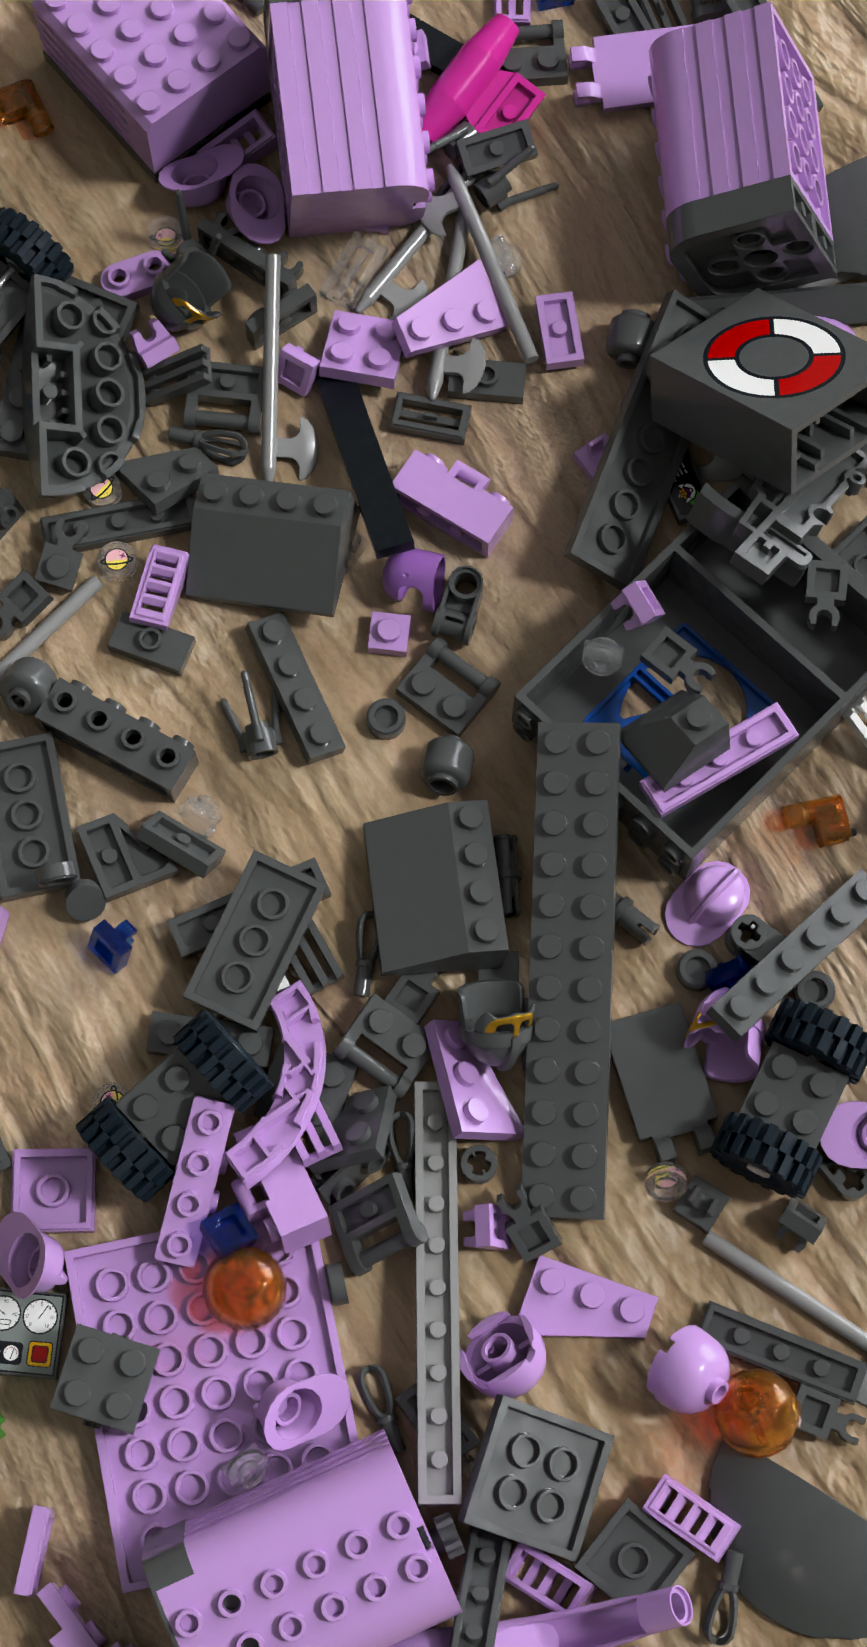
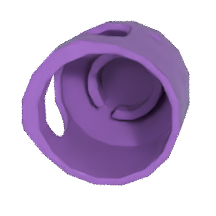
[382,548,446,614]

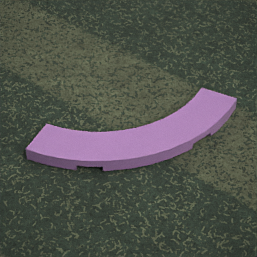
[223,980,326,1190]

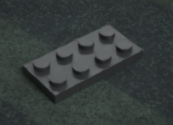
[0,732,81,902]
[183,850,328,1033]

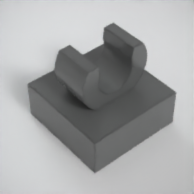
[672,1175,730,1234]
[775,1198,828,1253]

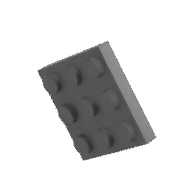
[457,1394,615,1562]

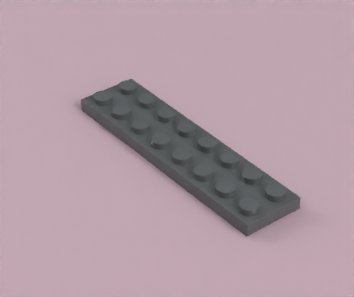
[563,289,711,591]

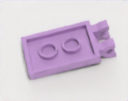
[568,24,695,113]

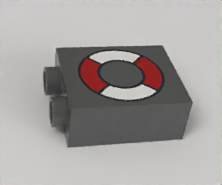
[646,288,867,496]

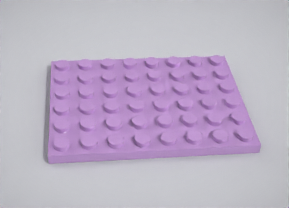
[64,1214,359,1594]

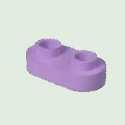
[101,250,170,300]

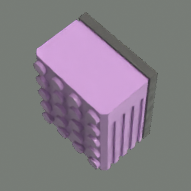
[31,0,272,183]

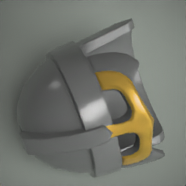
[150,247,231,332]
[457,979,535,1071]

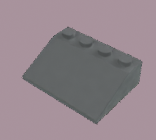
[185,473,360,617]
[363,800,509,976]

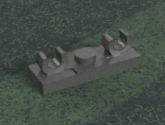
[197,211,304,298]

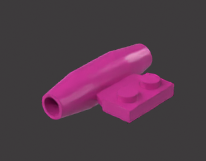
[422,13,546,144]

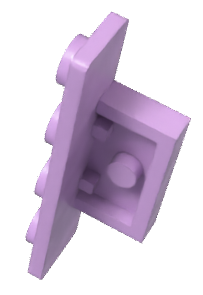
[154,1095,235,1268]

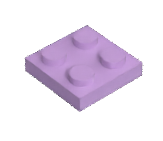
[319,310,403,389]

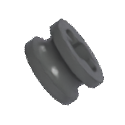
[460,1145,498,1185]

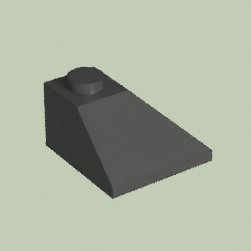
[621,690,730,793]

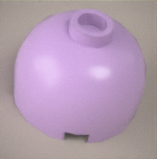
[460,1311,547,1399]
[646,1325,730,1414]

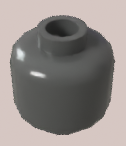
[605,309,654,369]
[0,657,57,715]
[419,735,475,796]

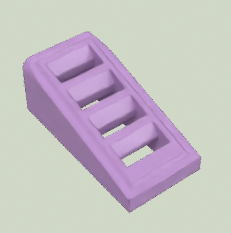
[196,108,278,177]
[129,544,189,631]
[642,1474,741,1563]
[505,1542,598,1612]

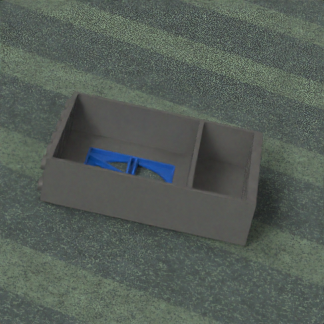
[512,473,867,881]

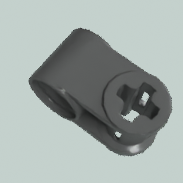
[431,566,483,646]
[725,914,787,968]

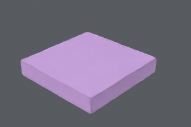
[11,1148,97,1234]

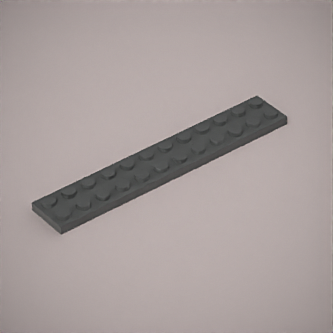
[522,722,621,1220]

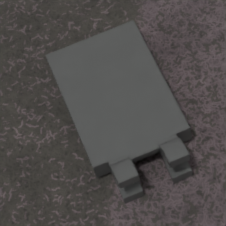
[611,1002,719,1168]

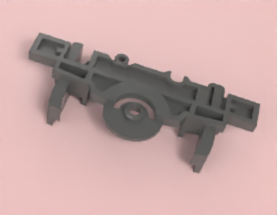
[686,444,867,587]

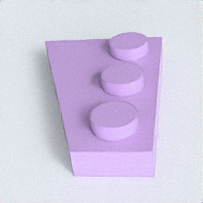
[392,259,509,358]
[424,1019,524,1141]
[520,1255,659,1339]

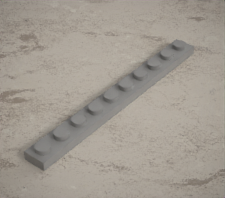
[414,1081,462,1506]

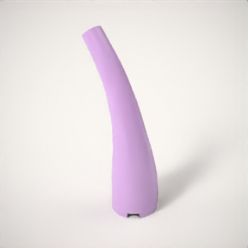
[390,1585,693,1647]

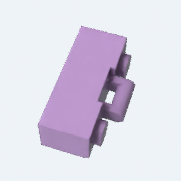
[393,449,513,558]
[231,1124,332,1253]

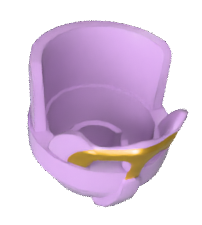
[684,987,766,1083]

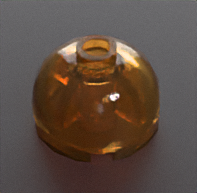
[202,1246,287,1332]
[714,1368,802,1459]

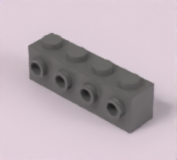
[34,677,199,803]

